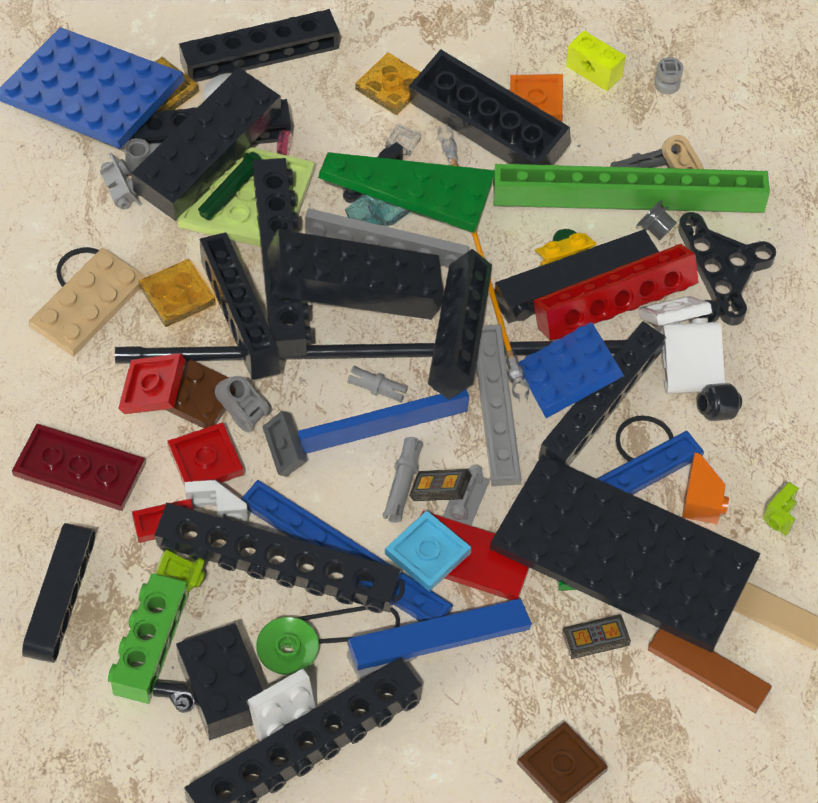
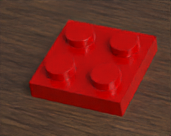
[118,353,186,414]
[167,422,244,486]

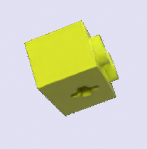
[566,30,626,92]

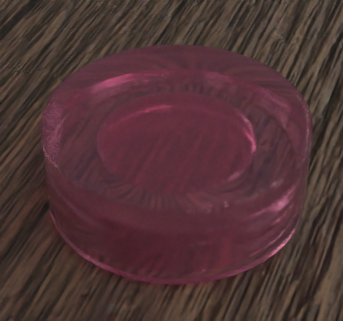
[277,130,292,156]

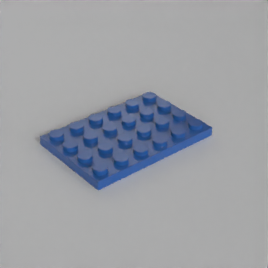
[0,27,185,149]

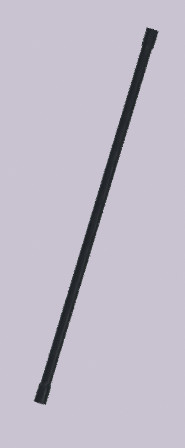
[115,340,627,364]

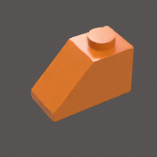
[682,453,729,524]

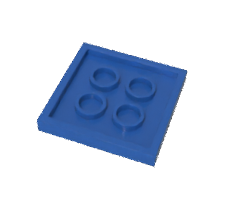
[517,322,624,418]

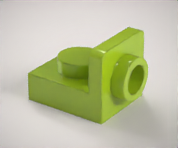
[763,482,799,536]

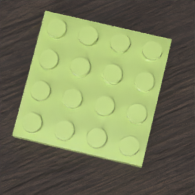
[177,147,315,247]

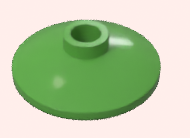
[256,617,319,675]

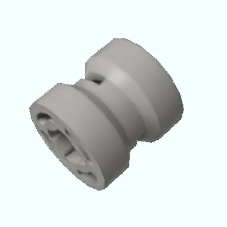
[654,57,683,94]

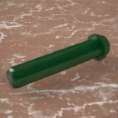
[198,152,262,220]

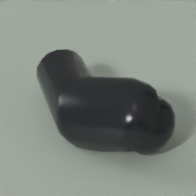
[153,681,195,713]

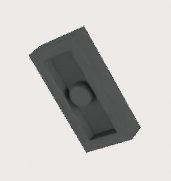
[262,411,306,477]

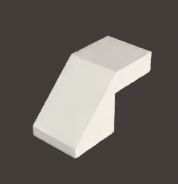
[185,480,248,524]

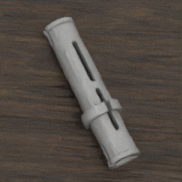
[383,437,423,523]

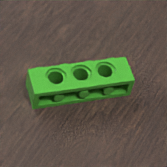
[108,573,189,704]

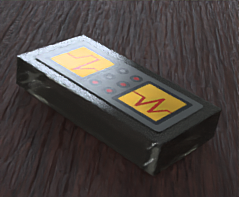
[409,469,472,501]
[562,614,631,659]

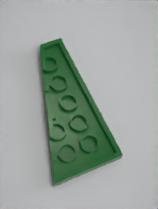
[318,152,494,233]

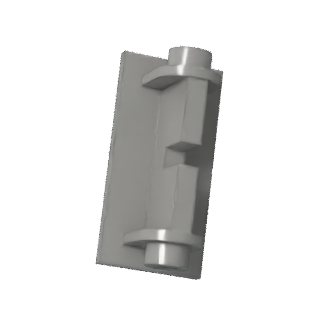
[100,153,142,209]
[443,465,490,526]

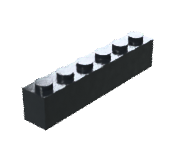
[494,229,659,324]

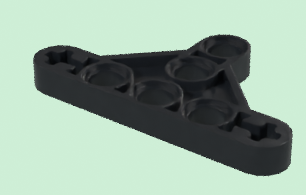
[678,212,776,326]

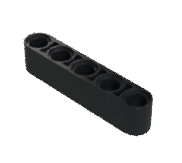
[22,523,96,663]

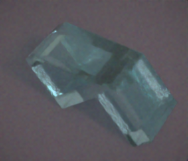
[345,194,411,226]

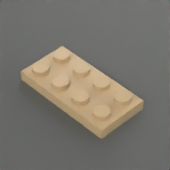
[29,247,146,357]

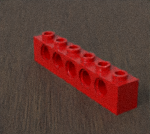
[533,244,699,340]

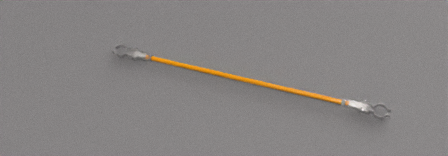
[437,124,529,401]

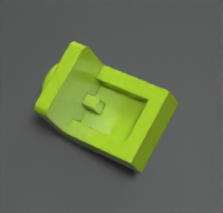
[154,550,205,592]

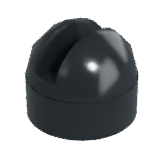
[698,300,721,323]

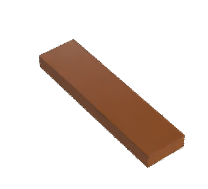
[648,629,772,714]

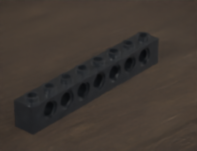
[253,158,312,357]
[154,502,401,613]
[184,657,422,803]

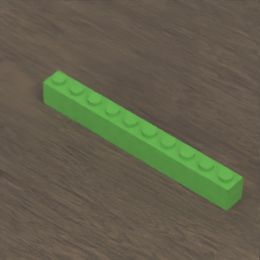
[493,164,770,213]

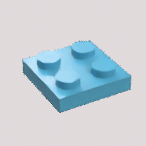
[385,511,471,592]

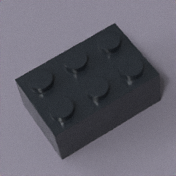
[176,623,263,741]

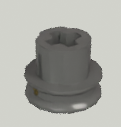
[636,200,677,241]

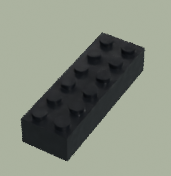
[408,49,571,165]
[131,67,281,221]
[268,229,444,320]

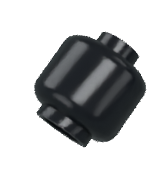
[697,383,742,421]

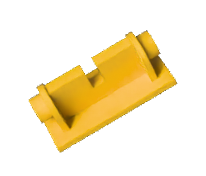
[535,233,597,266]

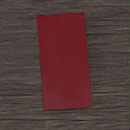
[12,423,146,512]

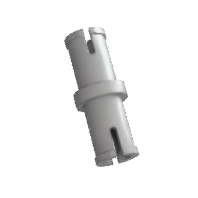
[347,365,408,403]

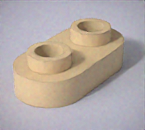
[662,135,704,169]

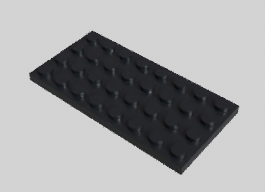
[489,454,761,653]

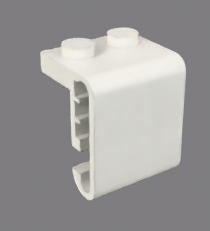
[655,318,725,394]

